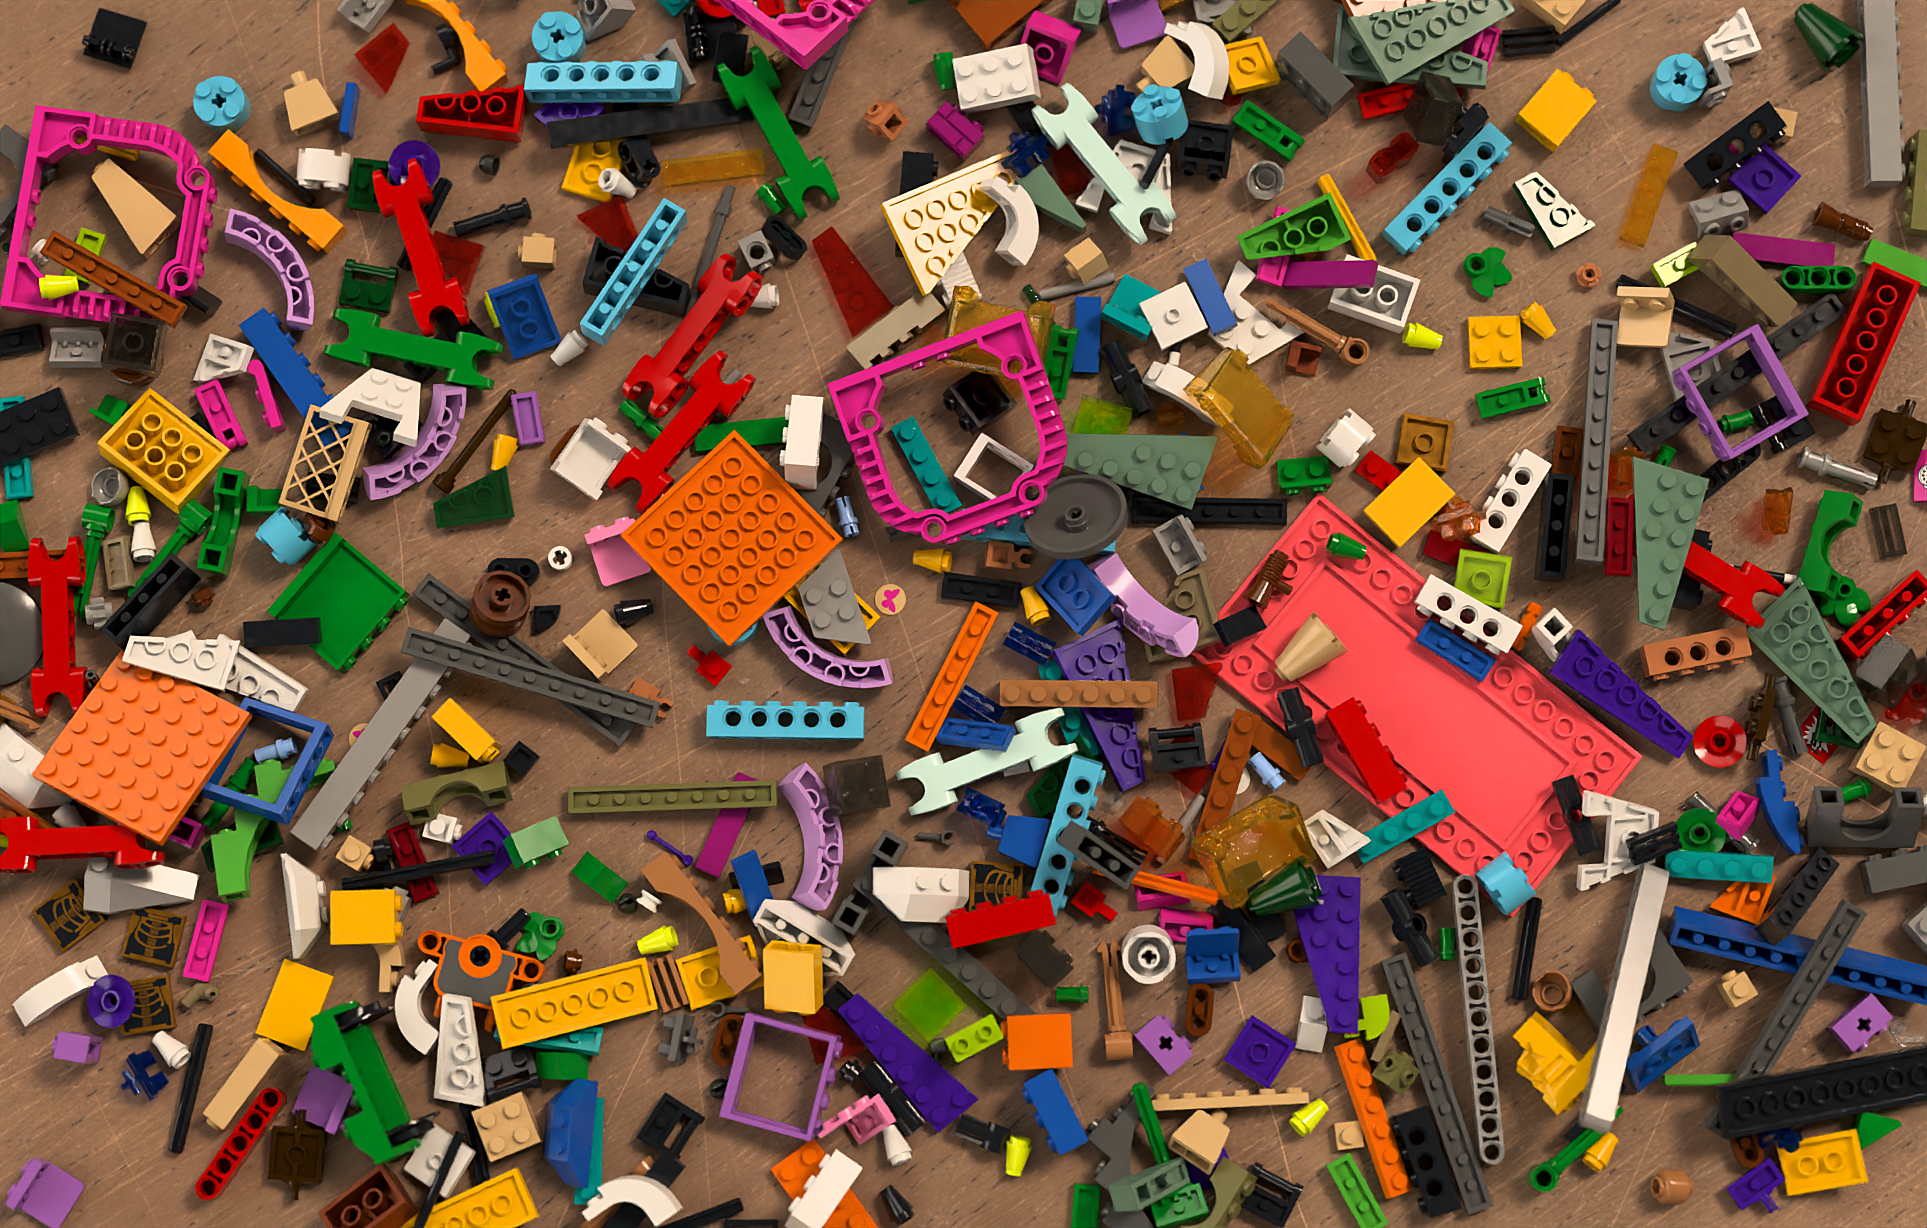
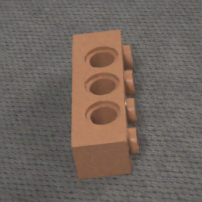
[1638,625,1752,681]

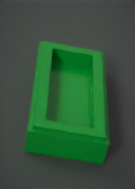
[1071,1183,1101,1228]

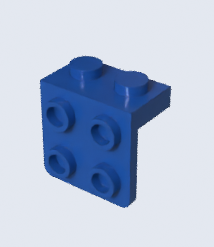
[1185,927,1241,984]

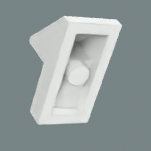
[1295,996,1328,1053]

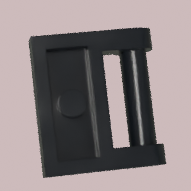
[1749,396,1815,455]
[1148,723,1207,774]
[481,1045,542,1104]
[636,1092,706,1160]
[1241,1162,1304,1228]

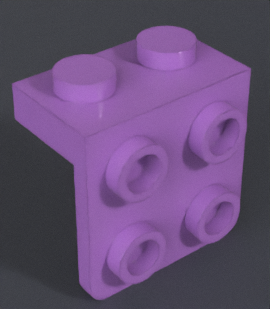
[1104,0,1166,49]
[292,1066,356,1135]
[5,1157,85,1228]

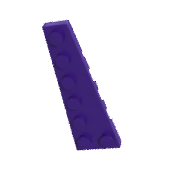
[1549,629,1693,759]
[837,993,978,1133]

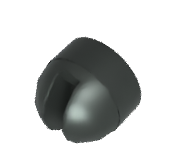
[479,154,500,176]
[617,893,639,914]
[710,1078,728,1100]

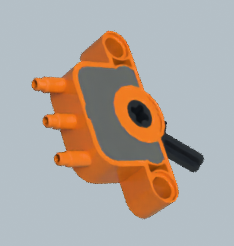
[418,908,546,1032]

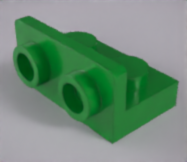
[1276,456,1333,496]
[1150,1183,1209,1228]

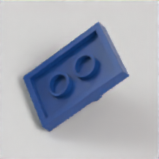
[487,273,562,359]
[1035,558,1117,636]
[1625,1016,1700,1093]

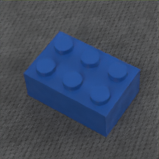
[1021,1068,1089,1155]

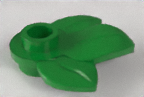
[1463,247,1513,298]
[1820,576,1871,628]
[516,912,565,961]

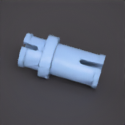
[834,496,860,538]
[254,737,298,765]
[1247,752,1286,792]

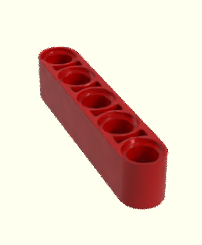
[195,1088,287,1200]

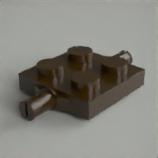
[1862,399,1927,484]
[1743,673,1777,762]
[268,1109,327,1201]

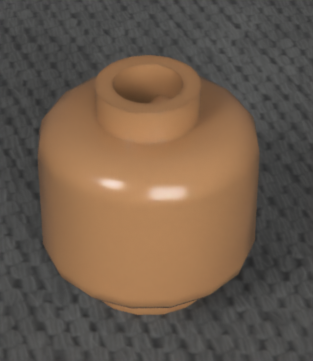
[1651,1169,1693,1204]

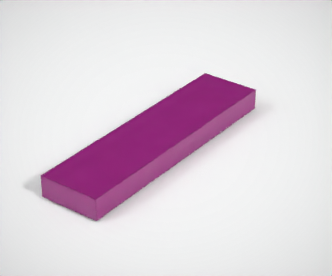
[1731,232,1836,266]
[1282,260,1379,289]
[695,772,759,878]

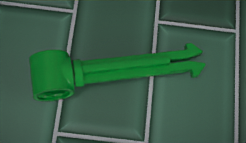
[127,499,213,597]
[74,503,115,620]
[1527,1106,1624,1192]

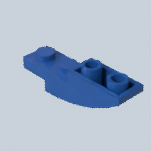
[1754,750,1803,855]

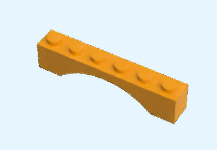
[404,0,509,91]
[208,129,348,254]

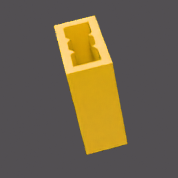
[1515,69,1597,153]
[432,698,502,765]
[330,889,403,945]
[763,940,823,1016]

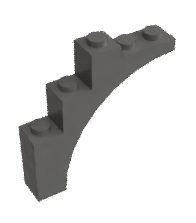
[1086,1083,1155,1228]

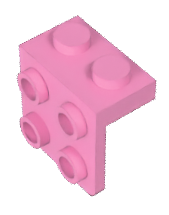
[585,517,652,587]
[818,1094,896,1145]

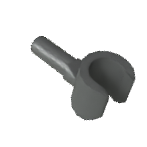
[918,830,955,846]
[712,1001,749,1018]
[930,1037,946,1063]

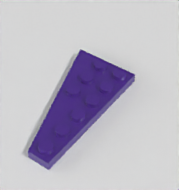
[1052,618,1145,793]
[1293,875,1361,1035]

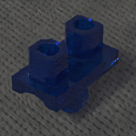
[1094,84,1135,136]
[1001,132,1050,178]
[1003,622,1056,666]
[952,684,1006,724]
[956,786,1007,828]
[120,1050,169,1101]
[1758,1124,1805,1153]

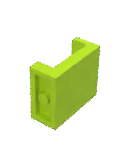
[945,1014,1004,1063]

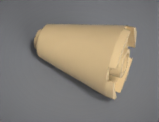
[1274,612,1348,682]

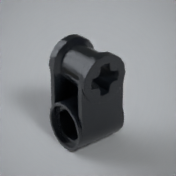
[618,137,661,188]

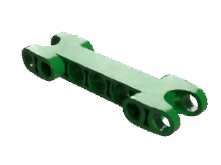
[717,46,840,220]
[323,309,504,390]

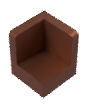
[1285,340,1322,376]

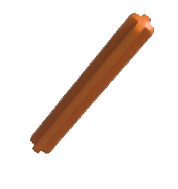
[1092,867,1219,905]

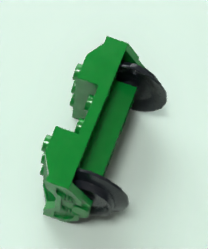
[310,1000,441,1165]

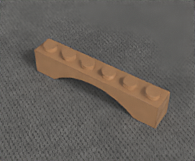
[1000,679,1159,708]
[641,851,763,998]

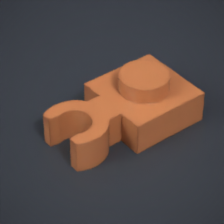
[984,540,1032,570]
[628,677,674,719]

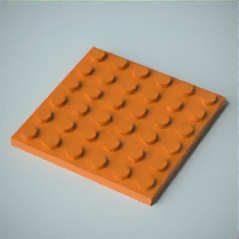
[621,430,843,648]
[31,649,252,846]

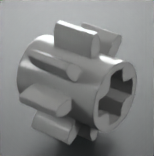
[85,597,113,630]

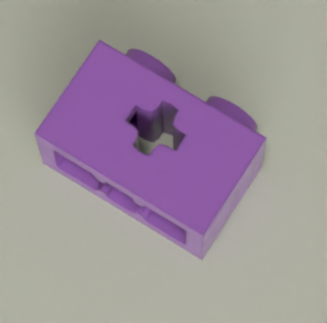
[1826,993,1893,1053]
[1133,1015,1193,1076]
[52,1031,104,1063]

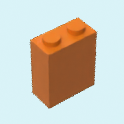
[1001,1012,1073,1070]

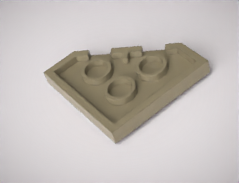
[1143,567,1222,665]

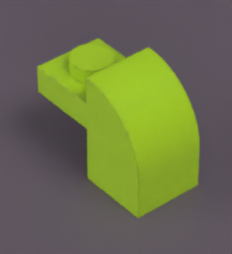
[1344,994,1390,1040]

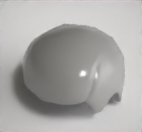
[1245,160,1285,200]
[91,467,129,506]

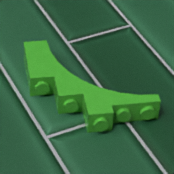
[211,759,337,903]

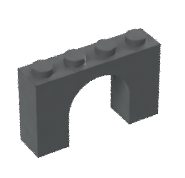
[0,124,59,242]
[784,413,854,519]
[1804,786,1925,848]
[831,829,908,938]
[1570,928,1694,1035]

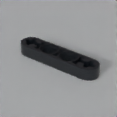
[1699,443,1761,502]

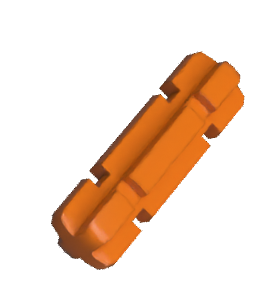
[1511,602,1543,651]

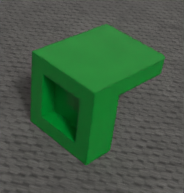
[89,394,132,426]
[247,486,283,516]

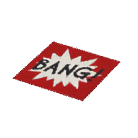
[1800,706,1838,765]

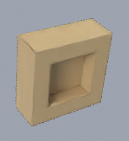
[1333,1120,1365,1150]

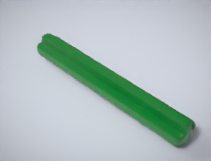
[1131,1082,1171,1165]

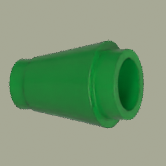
[931,52,956,91]
[1326,532,1367,560]

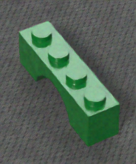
[197,467,251,577]
[1796,490,1863,600]

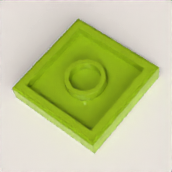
[1454,549,1512,609]

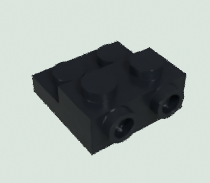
[1441,103,1489,166]
[1176,119,1234,181]
[942,363,1017,436]

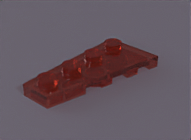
[812,226,893,338]

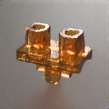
[1762,487,1793,535]
[1432,496,1487,542]

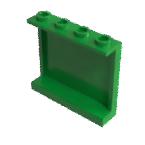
[267,532,410,673]

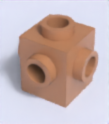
[862,99,909,142]

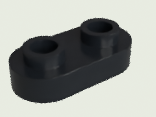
[762,216,807,260]
[487,558,540,585]

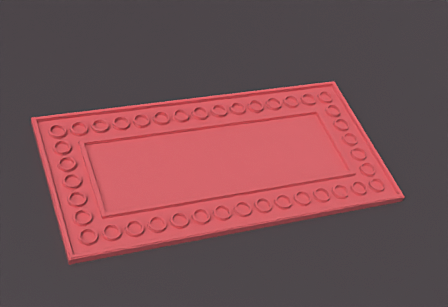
[1190,493,1643,918]

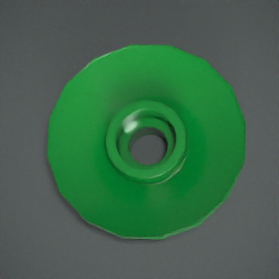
[1676,808,1726,852]

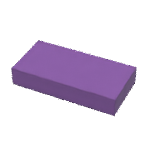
[511,391,546,446]

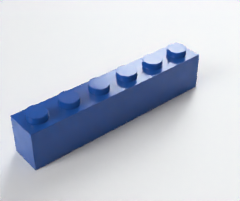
[239,308,353,453]

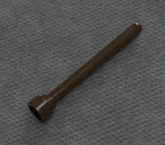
[432,389,517,494]

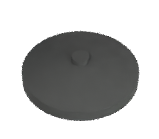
[1024,474,1128,559]
[0,582,43,685]

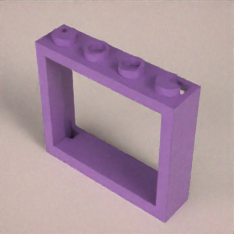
[1672,324,1809,462]
[719,1012,843,1141]

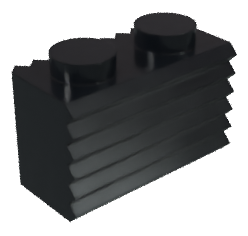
[1392,847,1447,909]

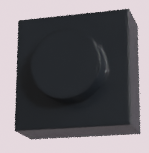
[503,741,541,778]

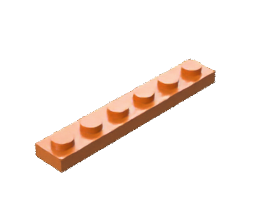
[905,601,999,752]
[1334,1038,1412,1199]

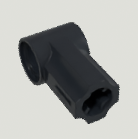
[954,1113,1011,1155]

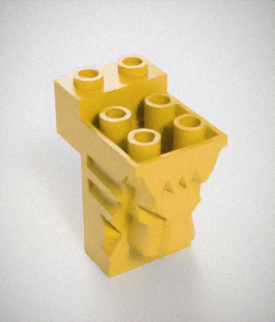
[1513,1011,1597,1115]

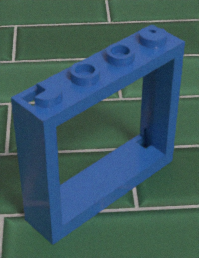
[201,697,334,825]

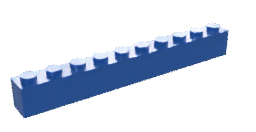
[1667,906,1927,1006]

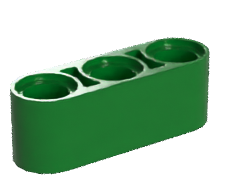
[1776,266,1857,294]

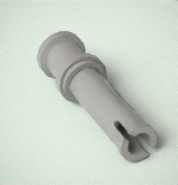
[1796,446,1878,490]

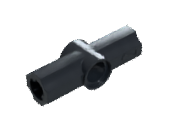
[1100,339,1153,418]
[1277,687,1324,769]
[1551,774,1602,857]
[1380,887,1439,967]
[858,1061,925,1137]

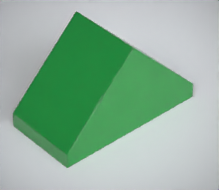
[0,499,30,553]
[571,851,629,904]
[535,1052,589,1080]
[1852,1112,1902,1150]

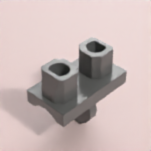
[658,1013,704,1063]

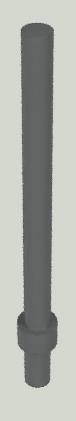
[683,184,736,319]

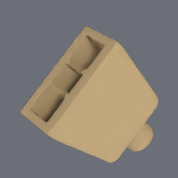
[1135,35,1195,94]
[284,71,341,137]
[1167,1108,1230,1175]

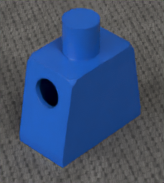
[986,815,1050,869]

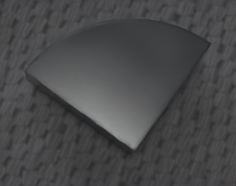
[534,605,561,633]

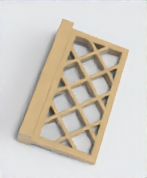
[279,404,372,523]

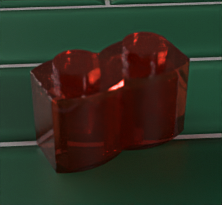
[1365,132,1420,184]

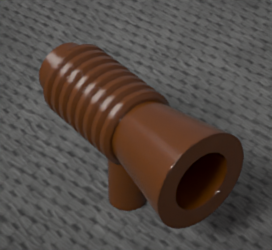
[1812,201,1873,241]
[1244,550,1293,609]

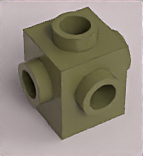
[1371,1049,1420,1097]

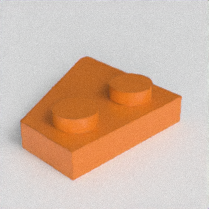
[1710,875,1777,925]

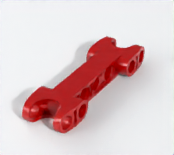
[372,157,470,338]
[622,254,763,418]
[607,350,756,515]
[1628,494,1785,629]
[27,536,90,717]
[0,817,165,874]

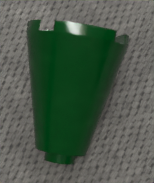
[1794,3,1865,73]
[1247,856,1324,917]

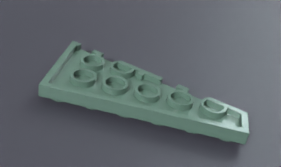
[1347,0,1515,86]
[1333,4,1488,90]
[1064,433,1218,510]
[1632,457,1709,630]
[1747,577,1877,744]

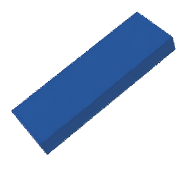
[1183,258,1238,336]
[1073,296,1101,374]
[1415,618,1496,683]
[936,717,1016,752]
[730,849,773,930]

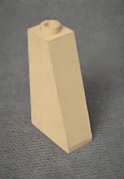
[91,158,182,260]
[203,1038,290,1131]

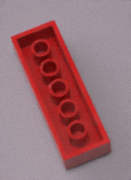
[1805,261,1921,427]

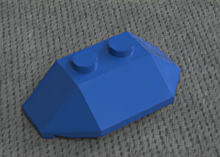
[542,1078,598,1188]

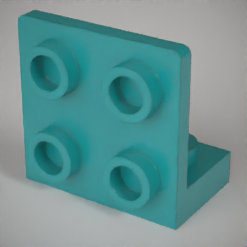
[1101,274,1162,342]

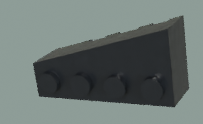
[582,236,690,318]

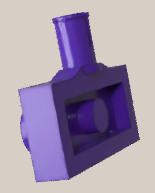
[1725,1157,1785,1214]

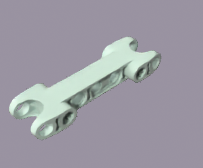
[1031,83,1176,245]
[895,708,1078,816]

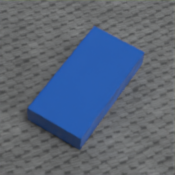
[339,82,361,139]

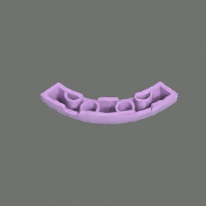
[225,209,314,330]
[362,384,466,500]
[1087,553,1199,657]
[763,606,893,688]
[777,763,843,911]

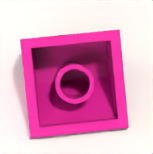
[1020,10,1082,84]

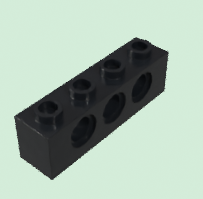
[1683,101,1787,190]
[1754,847,1840,946]
[1391,1106,1461,1218]

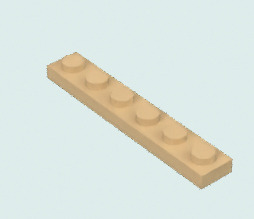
[1151,1087,1309,1111]

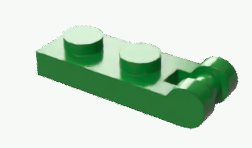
[1232,100,1305,162]
[1045,324,1080,400]
[1474,377,1551,420]

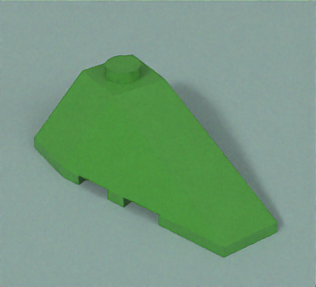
[1236,192,1351,260]

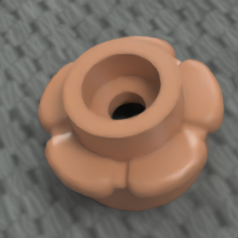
[1576,263,1601,288]

